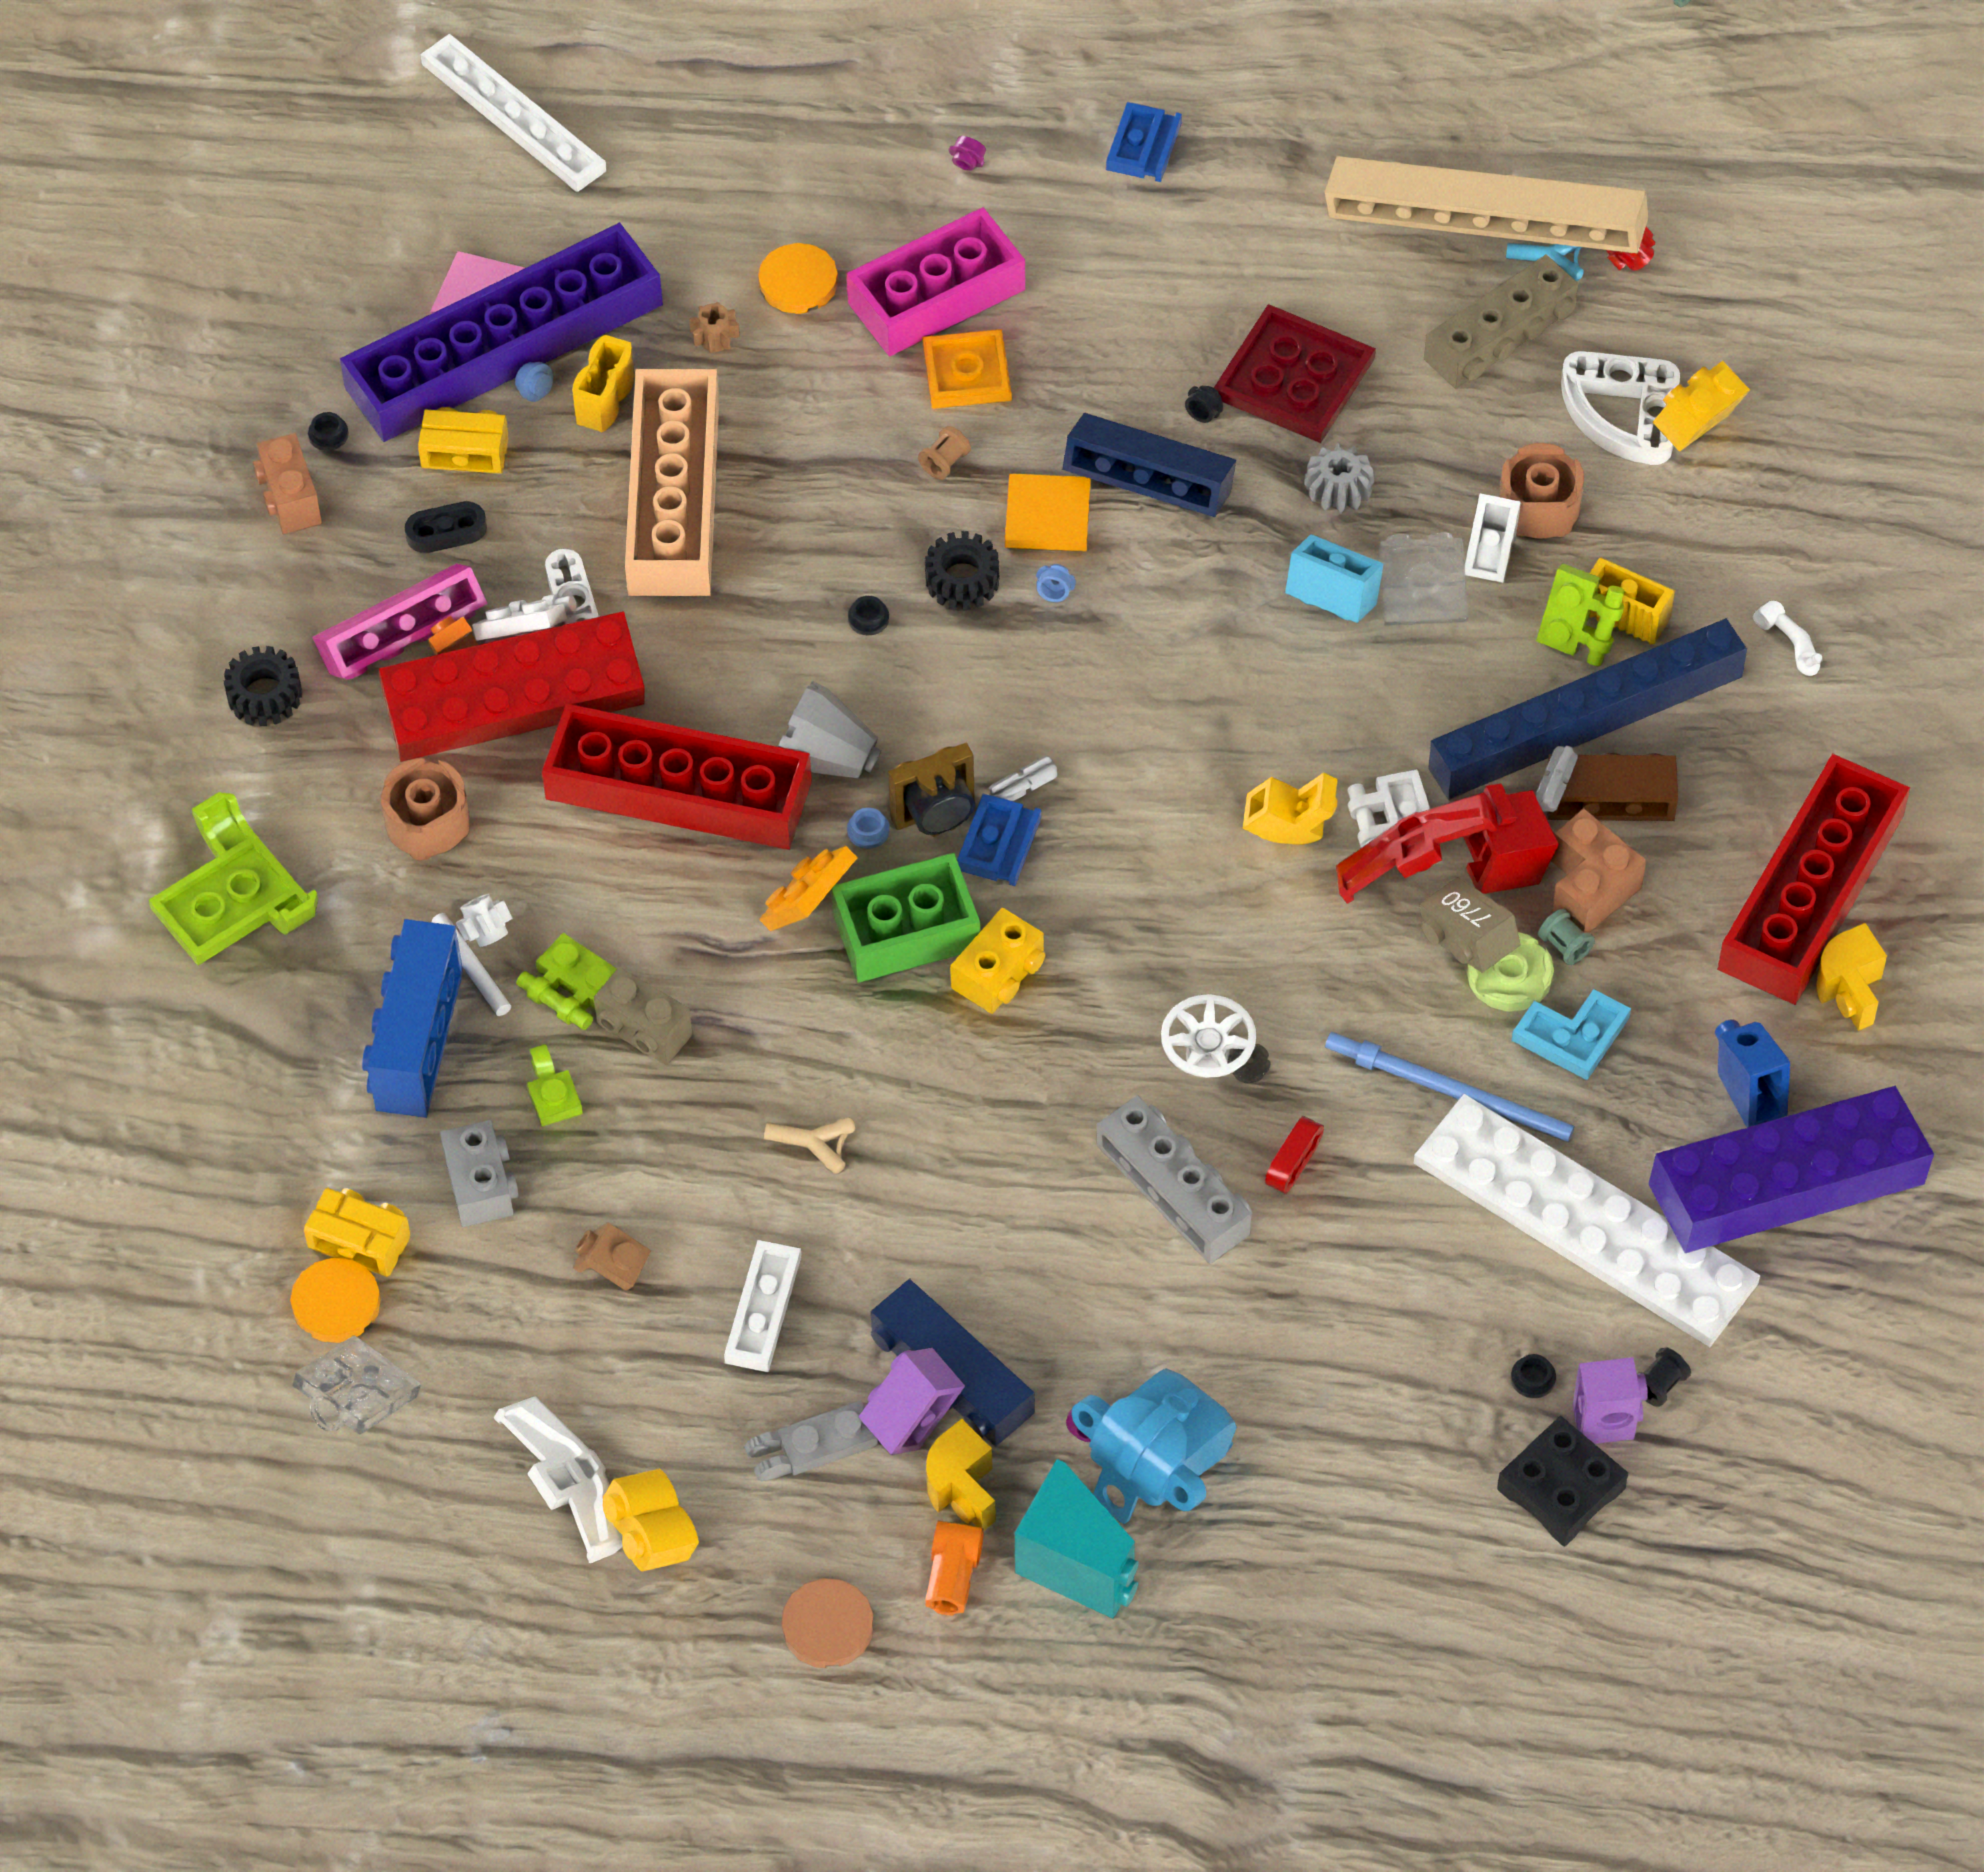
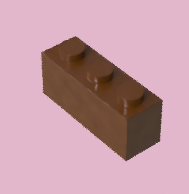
[1547,753,1678,821]

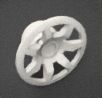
[1161,994,1256,1078]

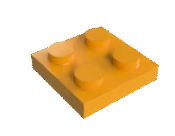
[759,846,858,931]

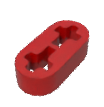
[1265,1116,1324,1194]

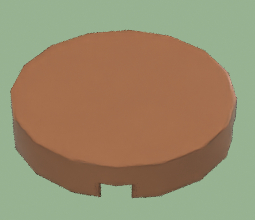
[781,1578,874,1668]

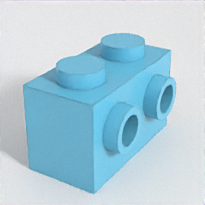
[1285,534,1384,623]

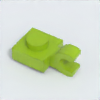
[527,1044,583,1127]

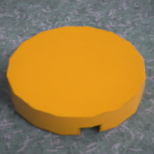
[758,243,838,314]
[290,1258,381,1343]

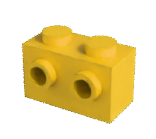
[1653,361,1750,452]
[950,907,1045,1014]

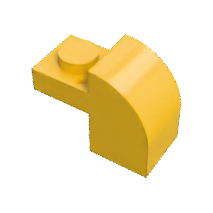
[1243,773,1338,845]
[1816,923,1887,1031]
[926,1418,996,1531]

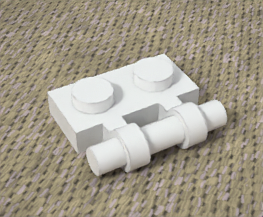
[472,594,576,641]
[1347,769,1430,848]

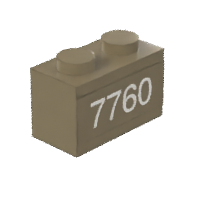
[1419,877,1521,973]

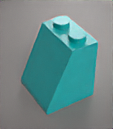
[1014,1459,1139,1619]

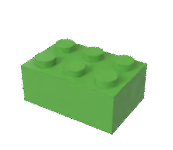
[831,853,980,983]

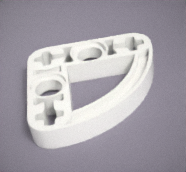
[1561,351,1680,465]

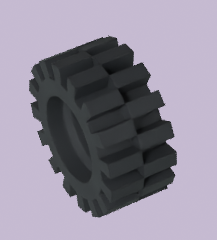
[925,531,1000,611]
[224,646,302,726]

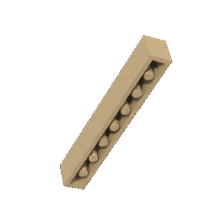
[1325,156,1648,253]

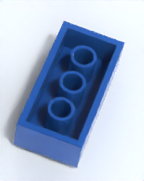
[362,919,463,1118]

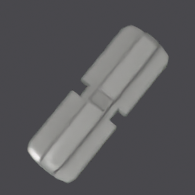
[1535,745,1578,813]
[989,756,1057,801]

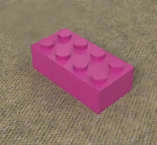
[846,207,1025,357]

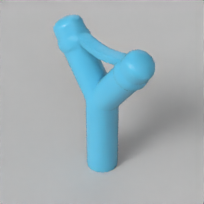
[1506,243,1584,281]

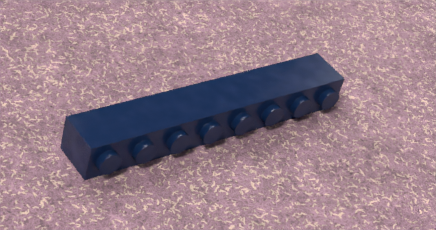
[1428,618,1747,800]

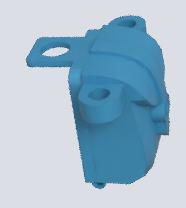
[1072,1368,1237,1524]

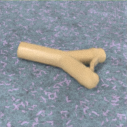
[764,1117,855,1174]

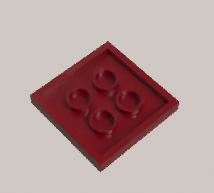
[1213,304,1376,443]

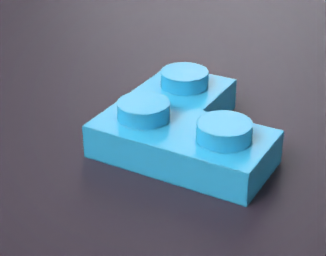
[1512,989,1631,1080]

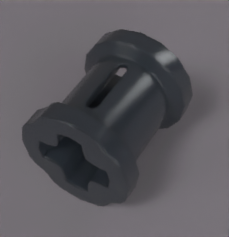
[1637,1347,1691,1407]

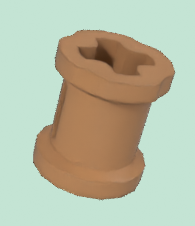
[918,426,971,480]

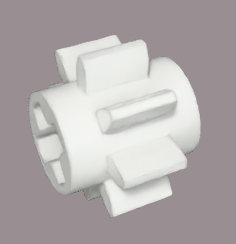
[456,894,513,947]

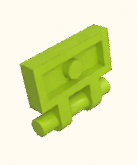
[1536,563,1625,666]
[516,933,617,1030]

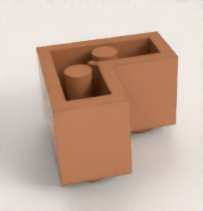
[1551,809,1646,933]

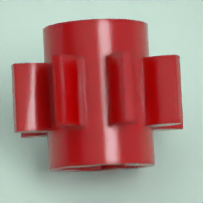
[1606,227,1656,271]

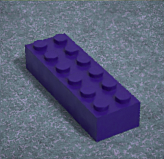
[1648,1085,1934,1254]

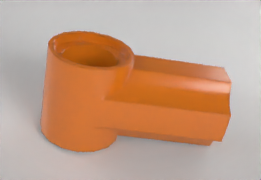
[925,1520,984,1616]

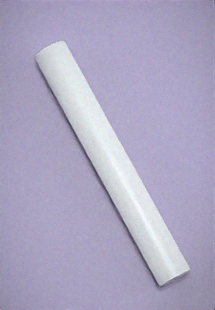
[432,913,511,1016]

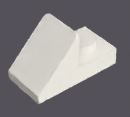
[1463,493,1521,583]

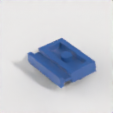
[1106,102,1182,182]
[957,793,1041,886]

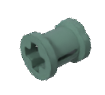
[1538,909,1595,965]

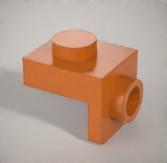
[427,615,479,655]

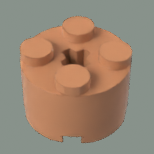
[1499,443,1584,538]
[381,758,470,861]

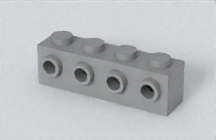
[1097,1095,1252,1264]

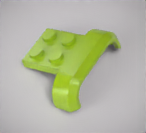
[148,792,318,966]

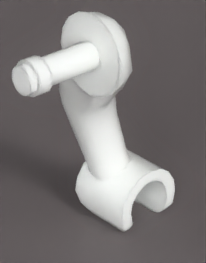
[1753,601,1822,676]

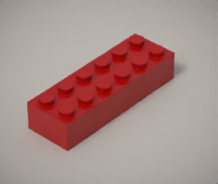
[379,611,645,762]
[542,703,812,850]
[1717,753,1910,1005]

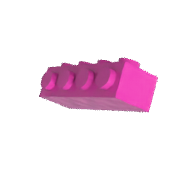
[312,563,488,680]

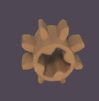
[689,302,740,353]

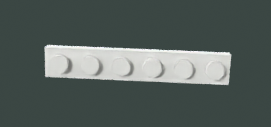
[420,34,606,192]

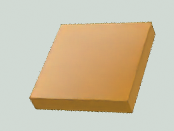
[922,329,1012,409]
[1005,474,1091,551]

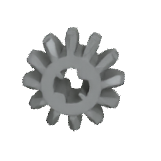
[1305,443,1375,514]

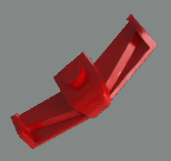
[1336,793,1498,904]

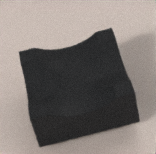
[1497,1415,1629,1547]

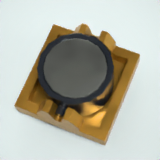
[888,742,976,837]

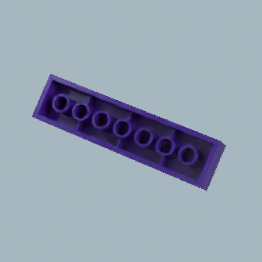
[340,222,663,442]

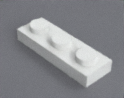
[724,1240,801,1372]

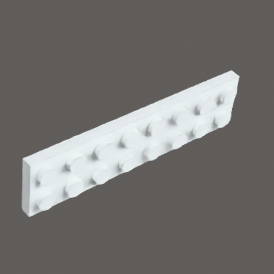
[1414,1094,1760,1347]

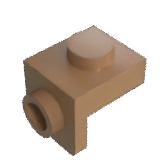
[573,1222,652,1291]

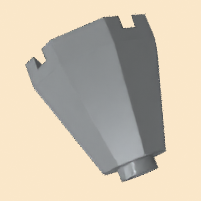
[778,681,882,778]

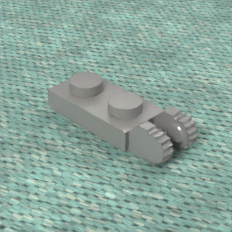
[744,1400,878,1482]

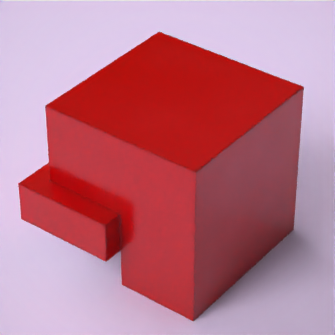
[1463,783,1559,894]

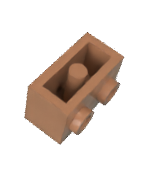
[253,433,322,535]

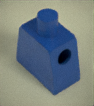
[1715,1019,1790,1127]

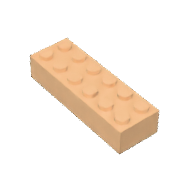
[625,369,719,596]

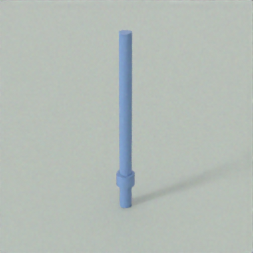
[1325,1032,1575,1142]

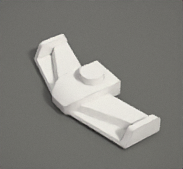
[494,1396,623,1563]

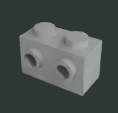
[440,1120,519,1227]

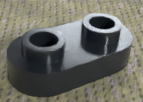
[404,501,487,553]

